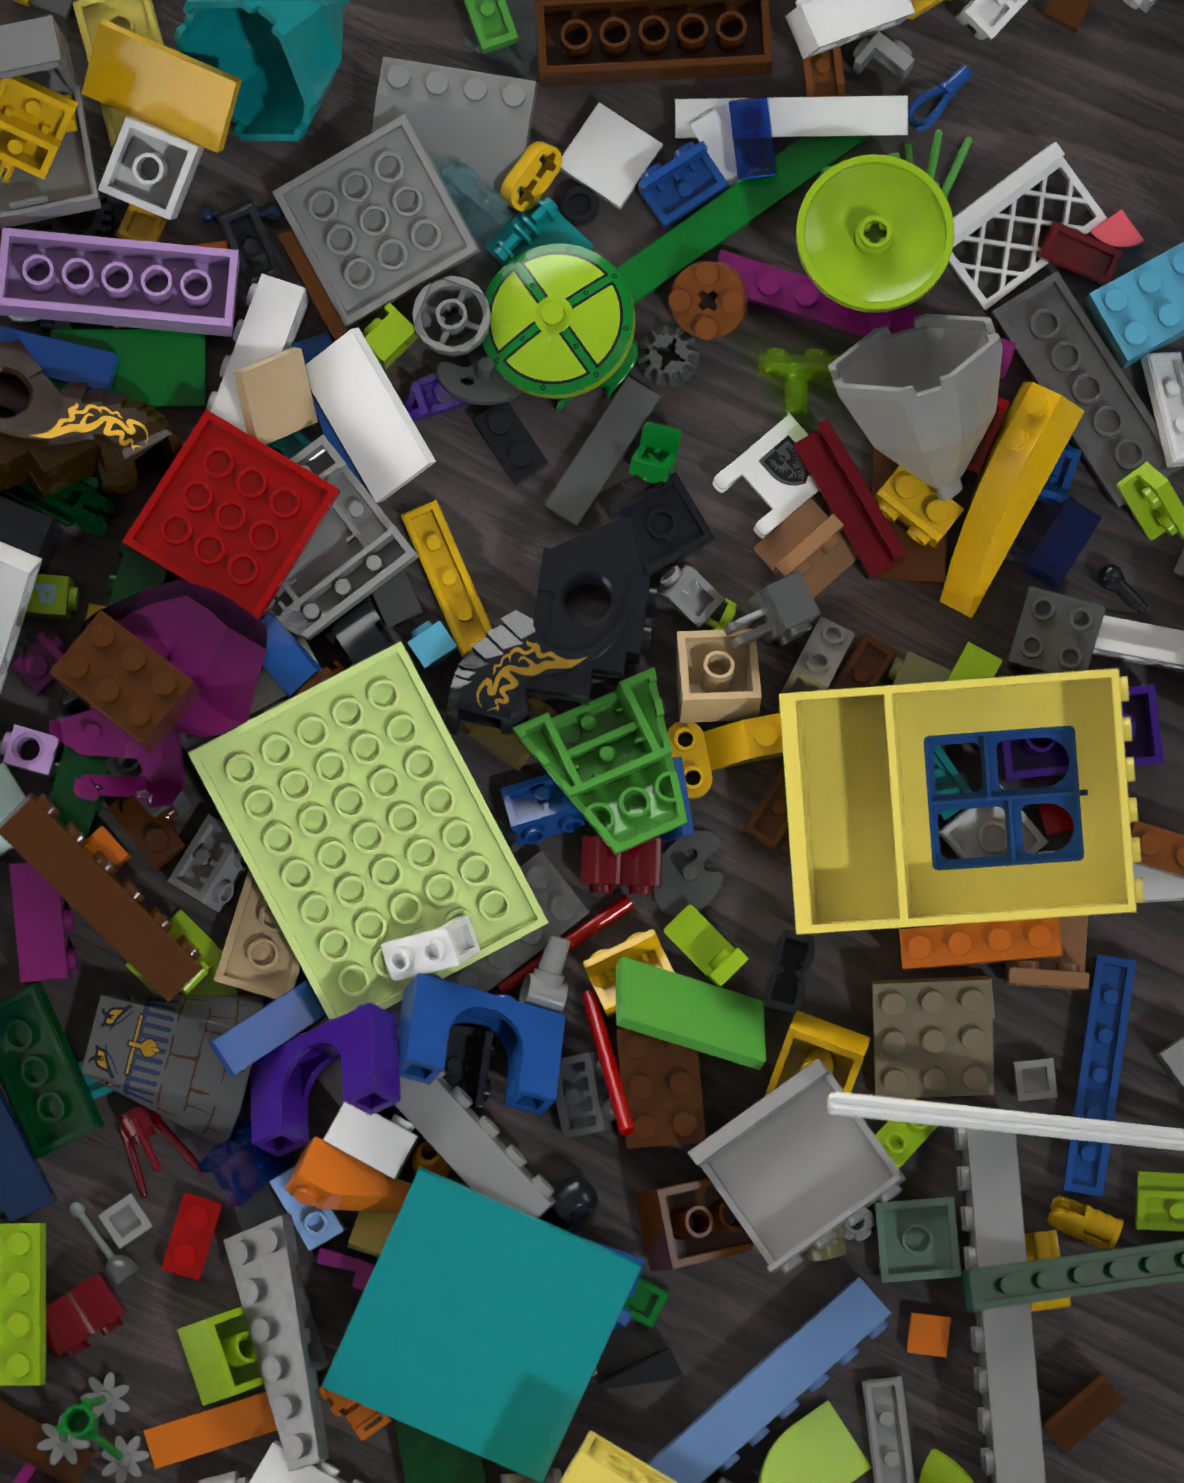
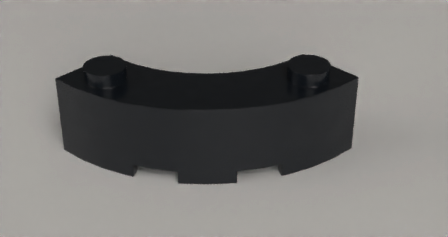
[323,597,446,724]

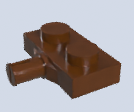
[108,797,188,871]

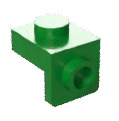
[629,422,682,483]

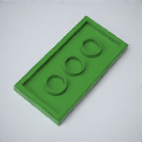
[616,956,766,1070]

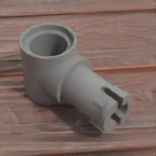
[519,934,571,1013]

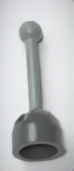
[69,1201,141,1289]

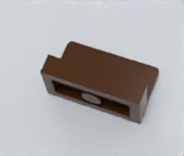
[1040,1371,1125,1455]

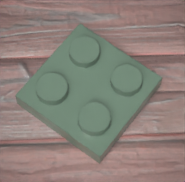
[874,1197,961,1283]

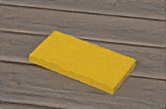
[81,20,242,153]

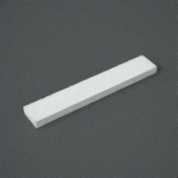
[675,96,908,138]

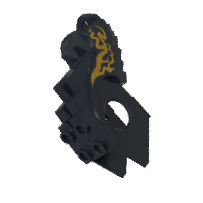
[445,517,657,736]

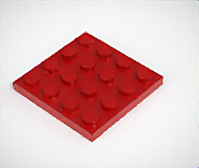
[122,409,341,620]

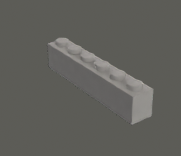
[394,1028,557,1219]

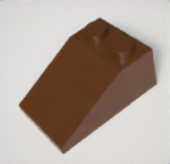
[635,1177,758,1271]

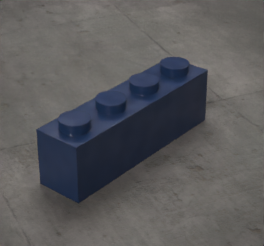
[0,1087,58,1223]

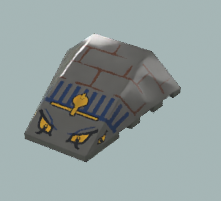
[81,995,264,1149]

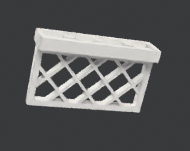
[948,142,1107,311]

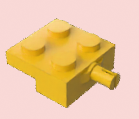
[0,76,78,183]

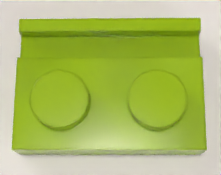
[1135,1171,1184,1232]

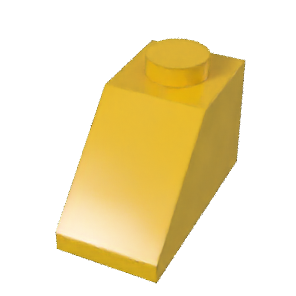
[703,713,783,771]

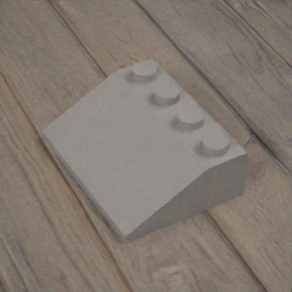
[372,57,537,203]

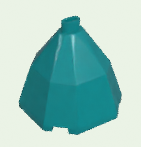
[173,0,350,141]

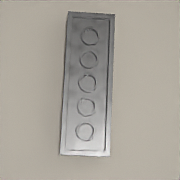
[991,271,1184,509]

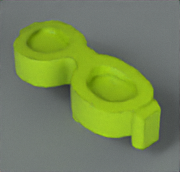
[704,598,737,630]

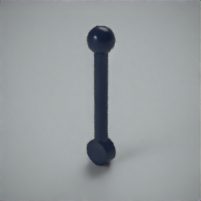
[200,205,281,223]

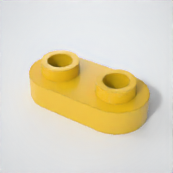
[667,722,712,799]

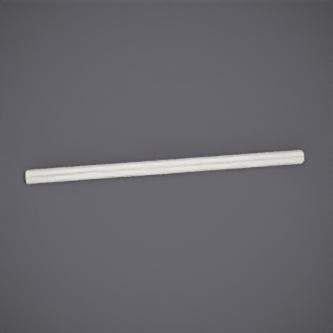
[827,1092,1184,1151]

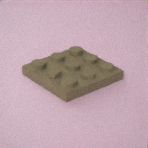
[871,976,994,1099]

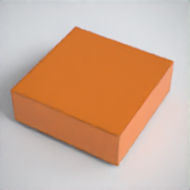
[906,1312,951,1357]

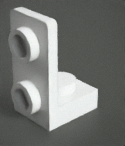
[381,914,481,981]

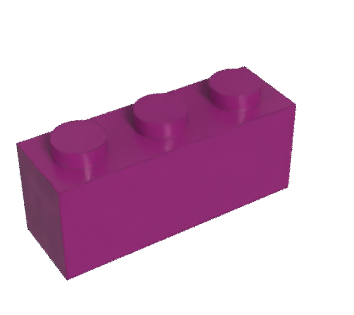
[9,863,78,985]

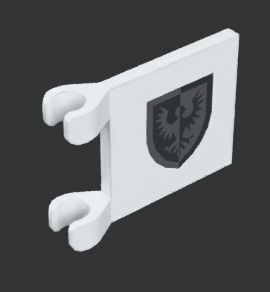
[712,414,819,539]

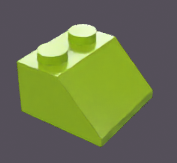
[177,1306,264,1406]

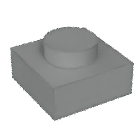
[1012,1058,1058,1102]
[98,1193,154,1249]

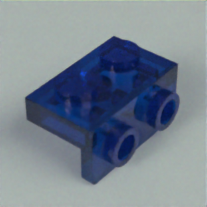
[197,1120,294,1207]

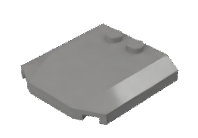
[264,434,419,641]

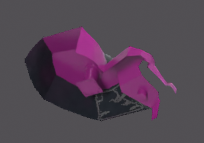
[49,579,267,807]

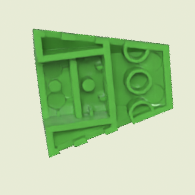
[512,667,688,855]

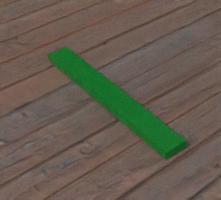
[616,136,872,306]

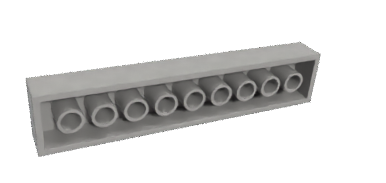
[953,1127,1046,1483]

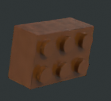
[50,610,201,754]
[616,1029,706,1149]

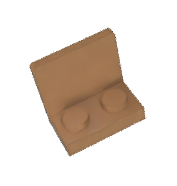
[1004,915,1090,991]

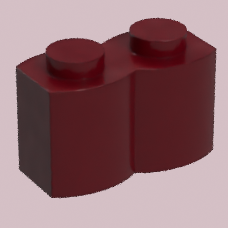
[580,836,663,895]
[46,1272,128,1359]

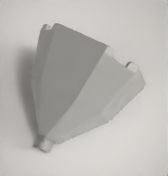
[828,314,1003,501]

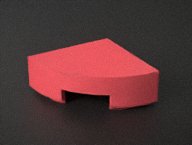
[1089,209,1144,249]

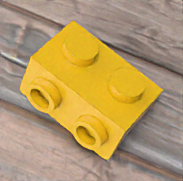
[583,929,675,1017]

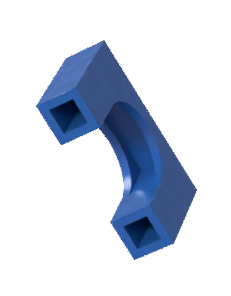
[398,973,566,1115]

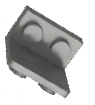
[1008,586,1105,673]

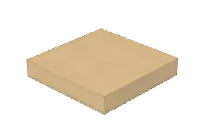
[233,347,318,445]

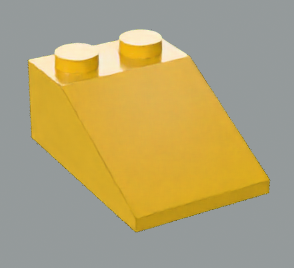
[764,1010,871,1097]

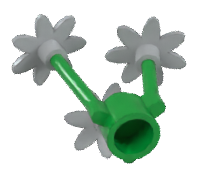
[37,1372,150,1483]

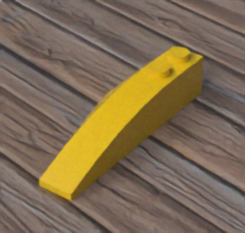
[940,382,1085,619]

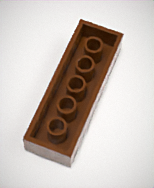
[535,0,773,87]
[0,792,203,1002]

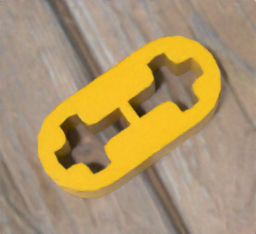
[500,141,562,211]

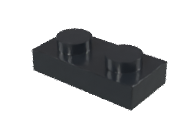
[473,401,548,485]

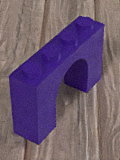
[250,1002,401,1157]

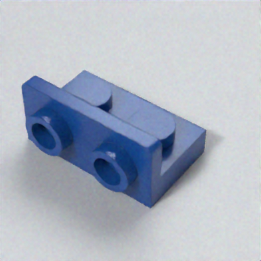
[500,774,589,846]

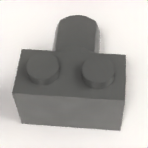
[723,571,821,650]

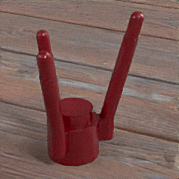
[117,1105,206,1198]

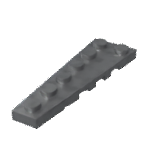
[223,1214,329,1472]

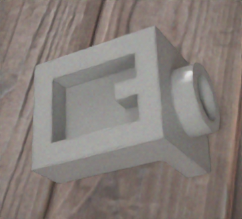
[657,563,725,628]

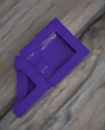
[404,372,470,422]

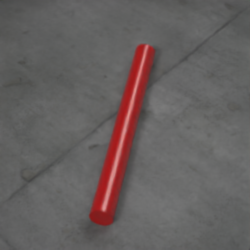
[497,894,634,995]
[581,990,635,1135]

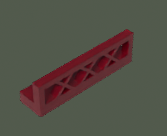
[793,418,906,580]

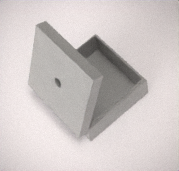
[0,15,102,229]

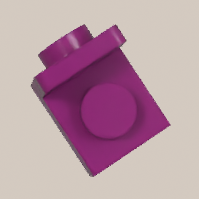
[10,632,69,696]

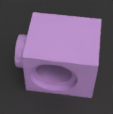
[0,724,64,777]

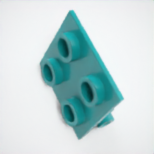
[485,196,594,266]

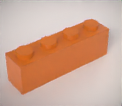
[899,917,1064,971]

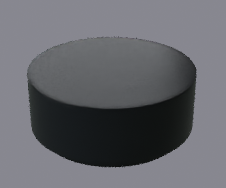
[560,186,599,227]

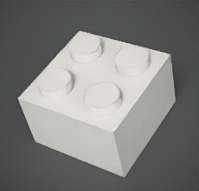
[98,117,205,220]
[324,1102,421,1179]

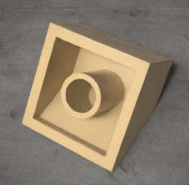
[676,629,762,723]

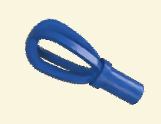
[908,65,973,131]

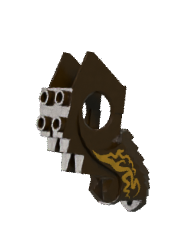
[0,339,182,499]

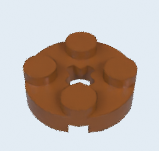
[668,261,748,340]

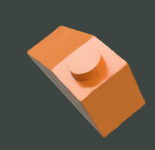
[284,1136,410,1214]

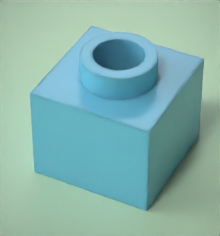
[407,620,459,673]

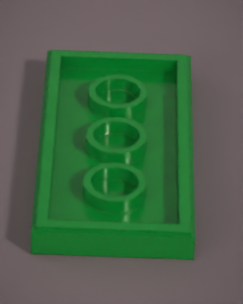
[50,329,207,408]

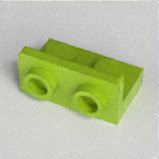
[1116,461,1184,541]

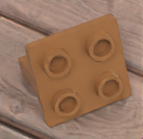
[754,499,858,598]

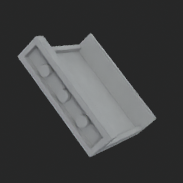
[688,1059,906,1274]

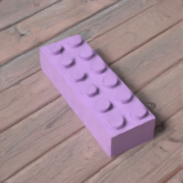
[0,227,239,337]

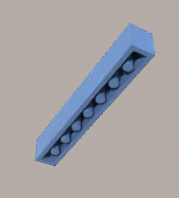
[646,1276,891,1483]

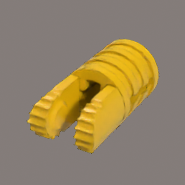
[1048,1195,1124,1250]

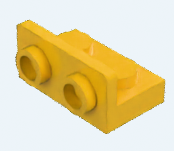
[874,465,964,548]

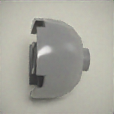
[412,276,491,357]

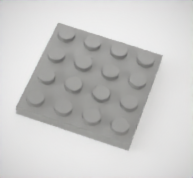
[273,114,481,328]

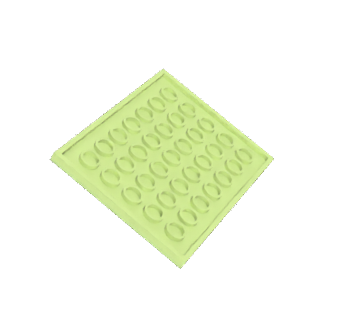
[188,641,549,1020]

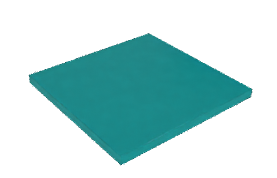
[321,1166,641,1483]

